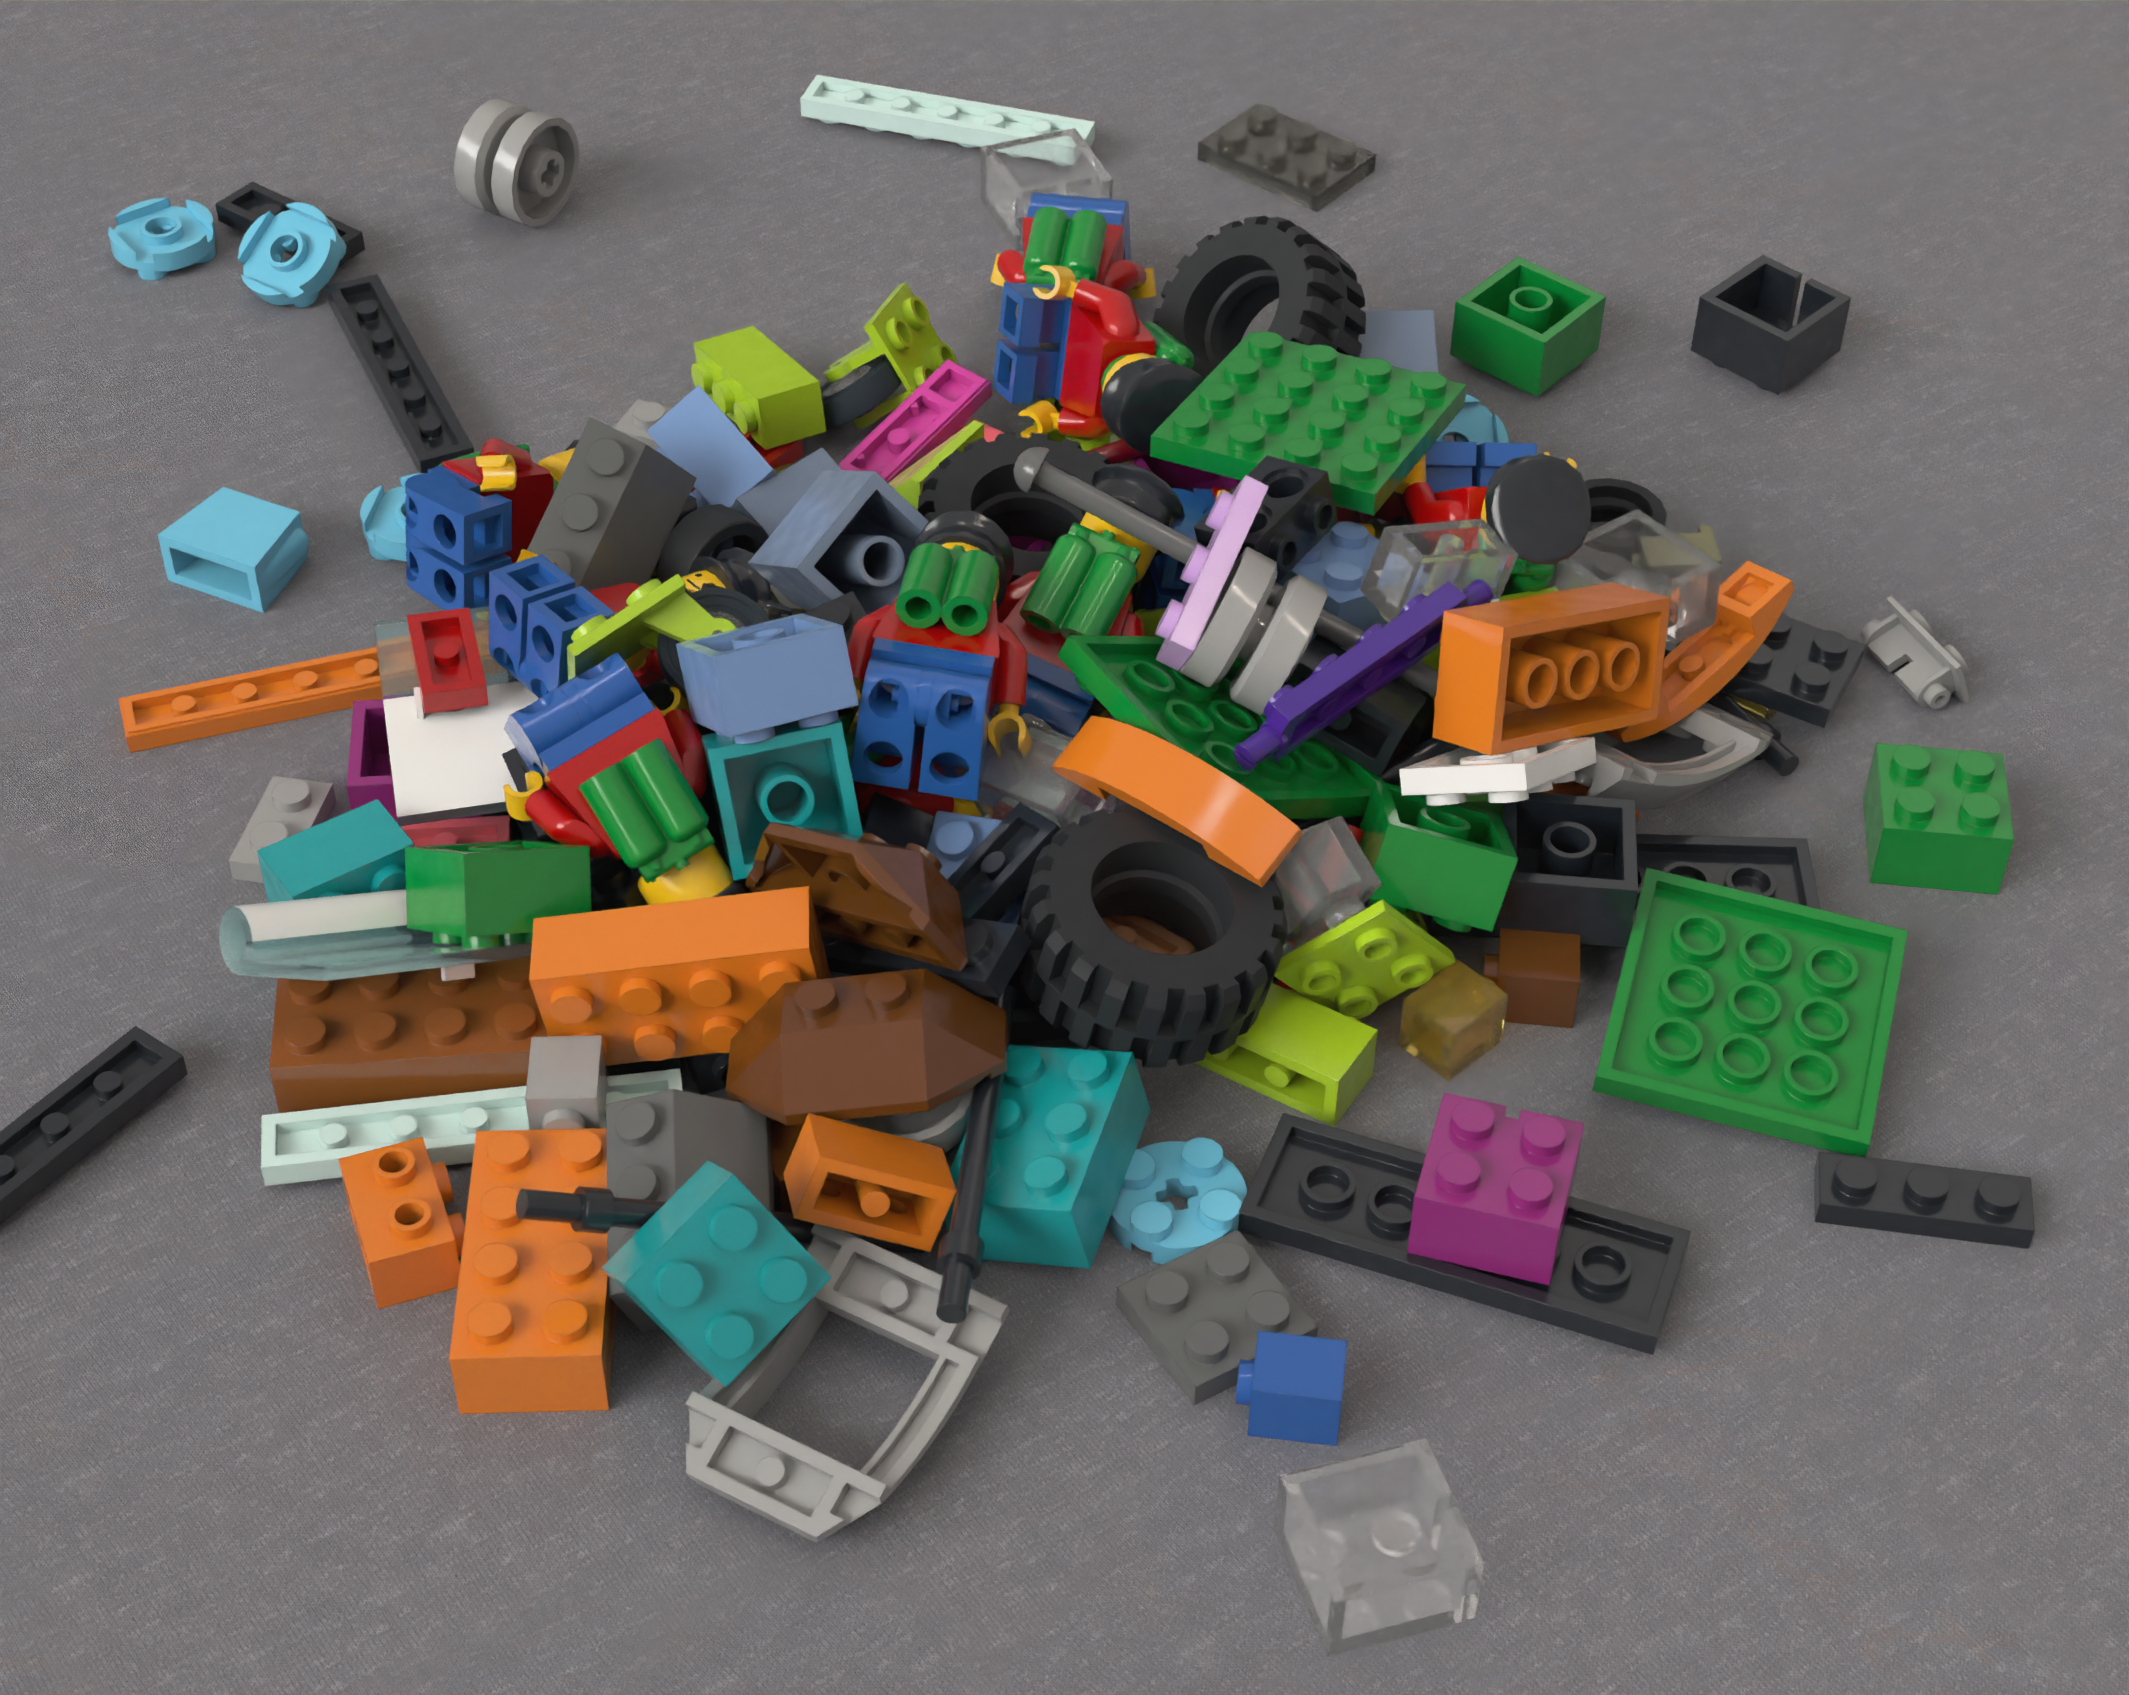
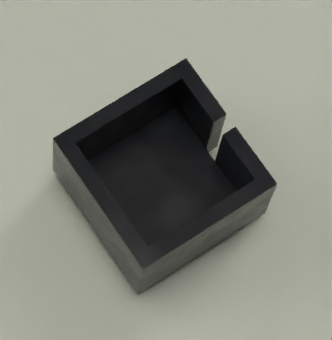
[1691,255,1851,395]

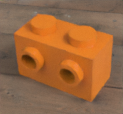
[783,1113,956,1252]
[338,1137,465,1309]

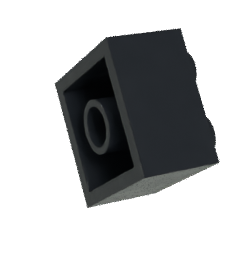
[1495,792,1638,948]

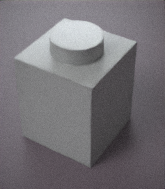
[525,1035,608,1130]

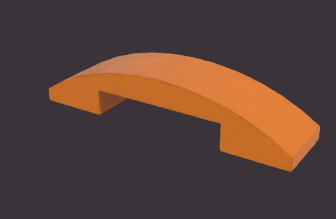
[1604,561,1794,743]
[1052,716,1303,887]

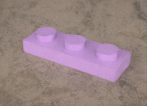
[1155,475,1269,671]

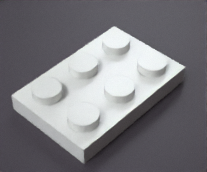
[1399,737,1597,806]

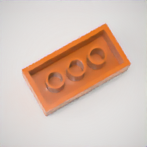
[1432,582,1671,756]
[529,886,831,1066]
[449,1128,617,1414]

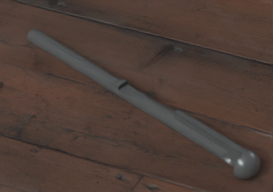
[1013,447,1438,697]

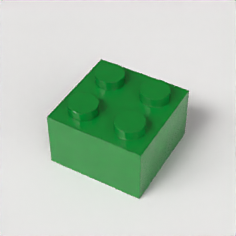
[1450,256,1606,397]
[1863,743,2014,895]
[1354,780,1518,932]
[405,840,591,949]

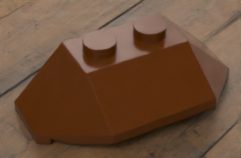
[745,822,968,972]
[726,968,1008,1125]

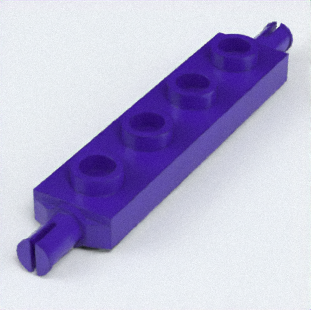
[1233,579,1493,771]

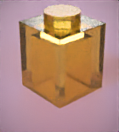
[1399,960,1509,1081]

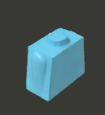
[158,487,309,613]

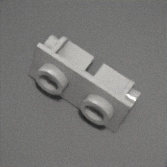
[1861,596,1970,710]

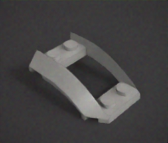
[1574,702,1774,810]
[685,1224,1010,1543]

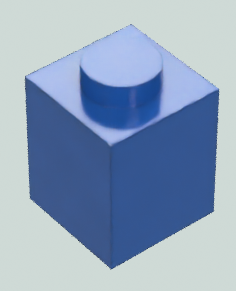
[1235,1331,1347,1446]

